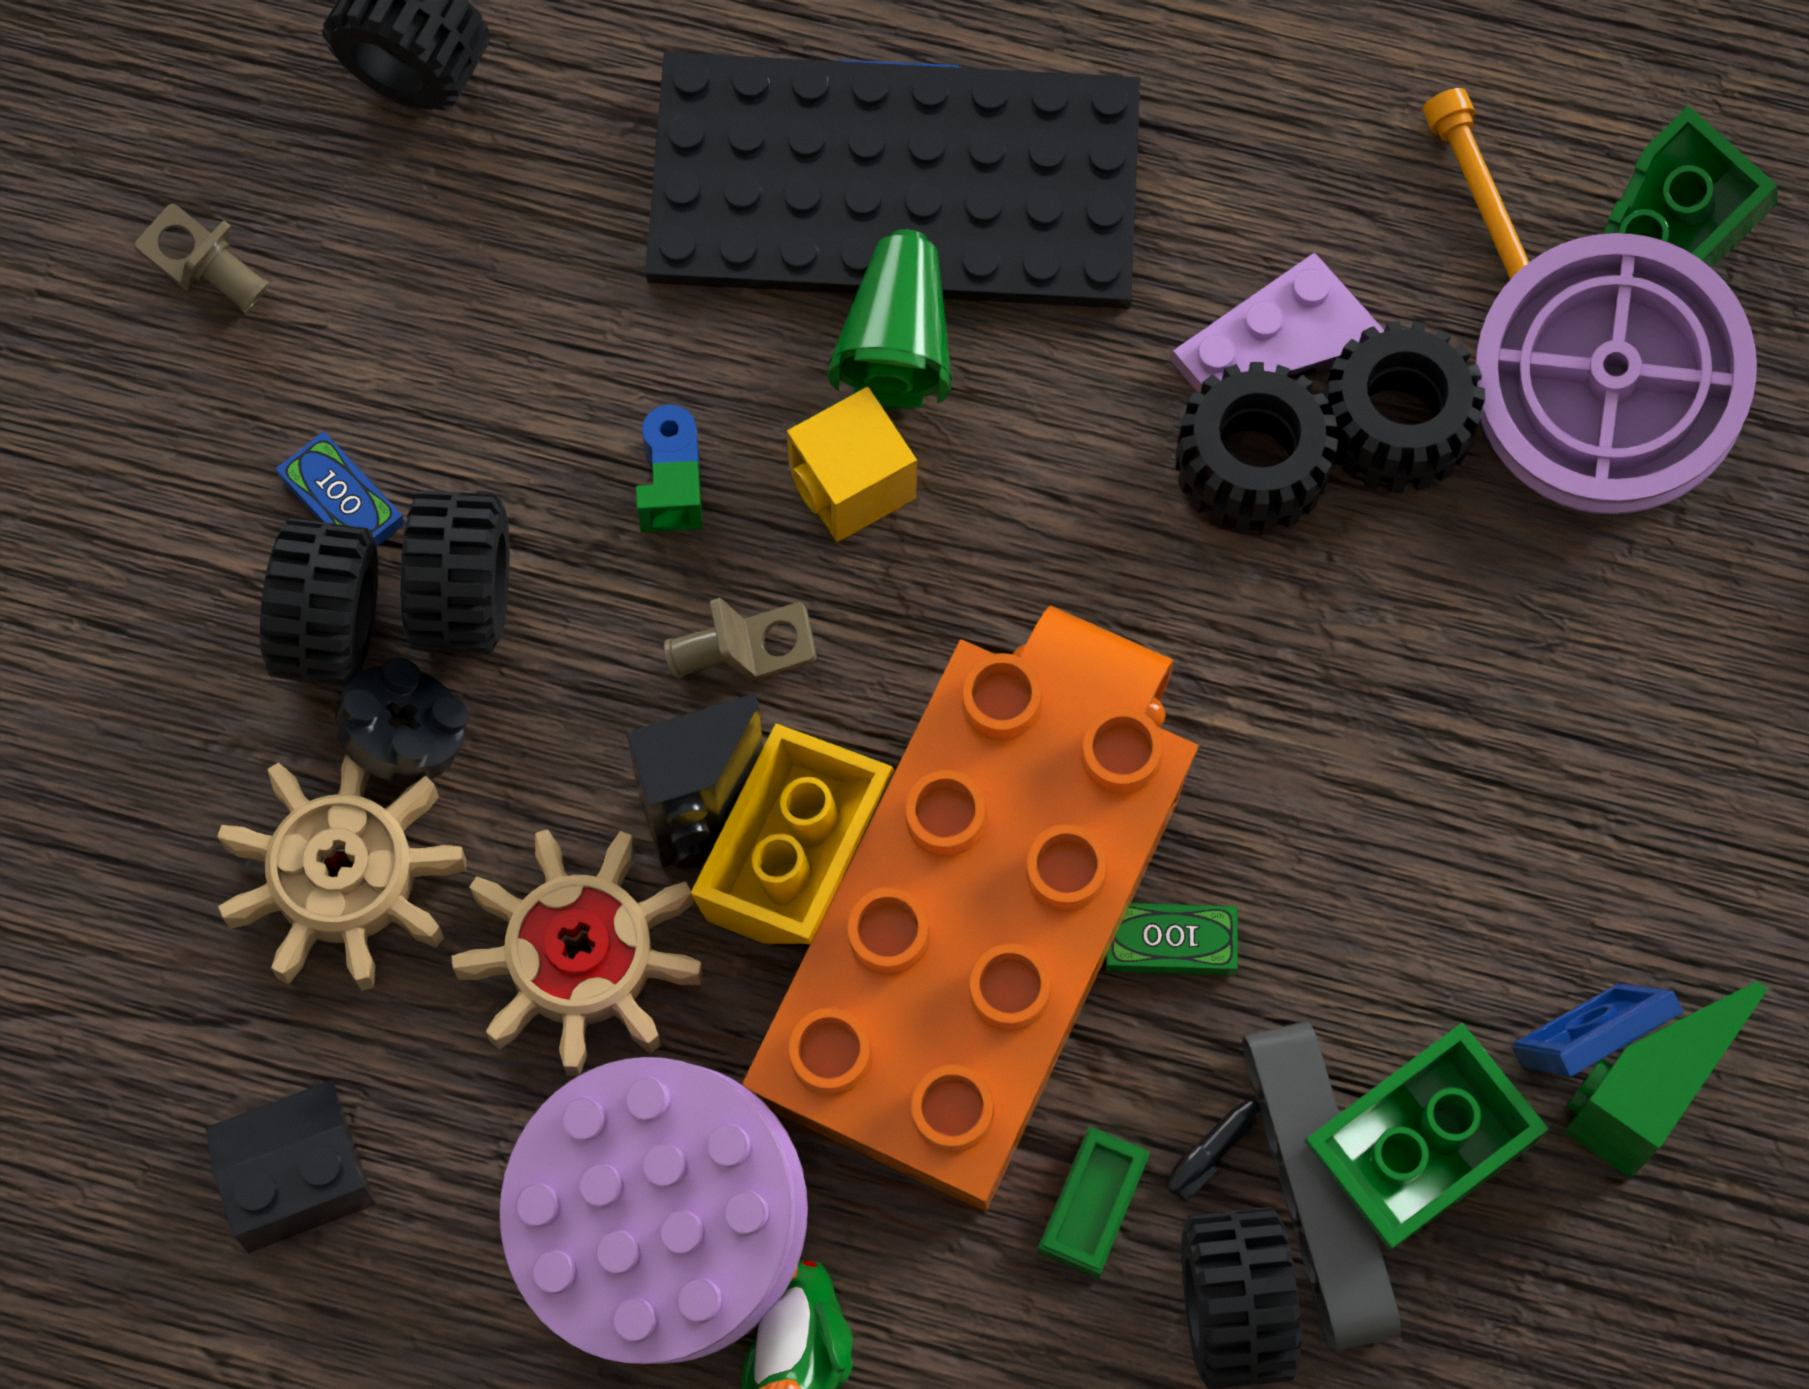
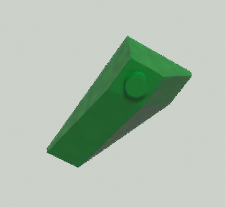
[1603,105,1778,268]

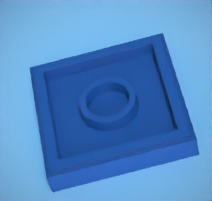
[1511,983,1684,1077]

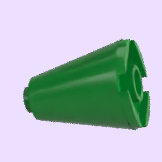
[827,229,952,409]

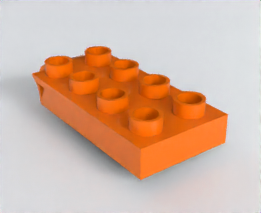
[742,605,1199,1212]

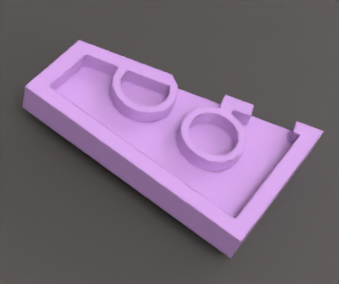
[1171,252,1384,393]

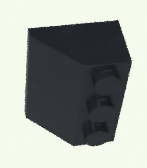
[626,693,763,868]

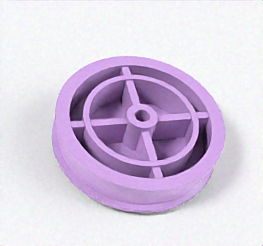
[1476,233,1757,514]
[500,1057,808,1364]

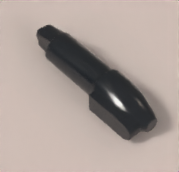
[1166,1099,1260,1202]

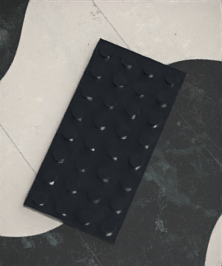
[645,52,1141,309]

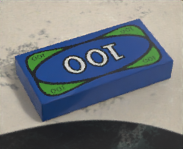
[276,431,405,547]

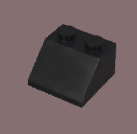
[205,1080,376,1253]

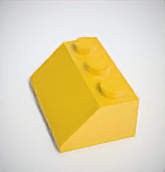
[691,723,894,944]

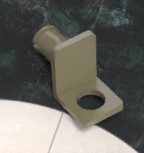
[135,203,270,313]
[664,598,817,682]

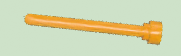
[1422,88,1529,280]

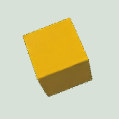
[787,387,917,543]

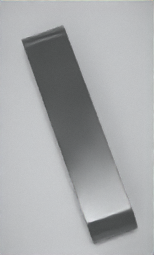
[1242,1021,1401,1353]

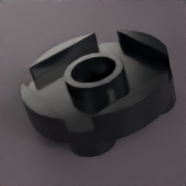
[335,657,469,782]

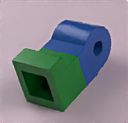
[636,404,703,533]

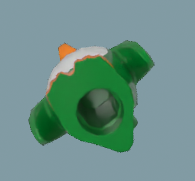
[741,1260,853,1389]

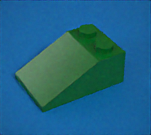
[1564,981,1768,1179]
[1304,1022,1549,1250]

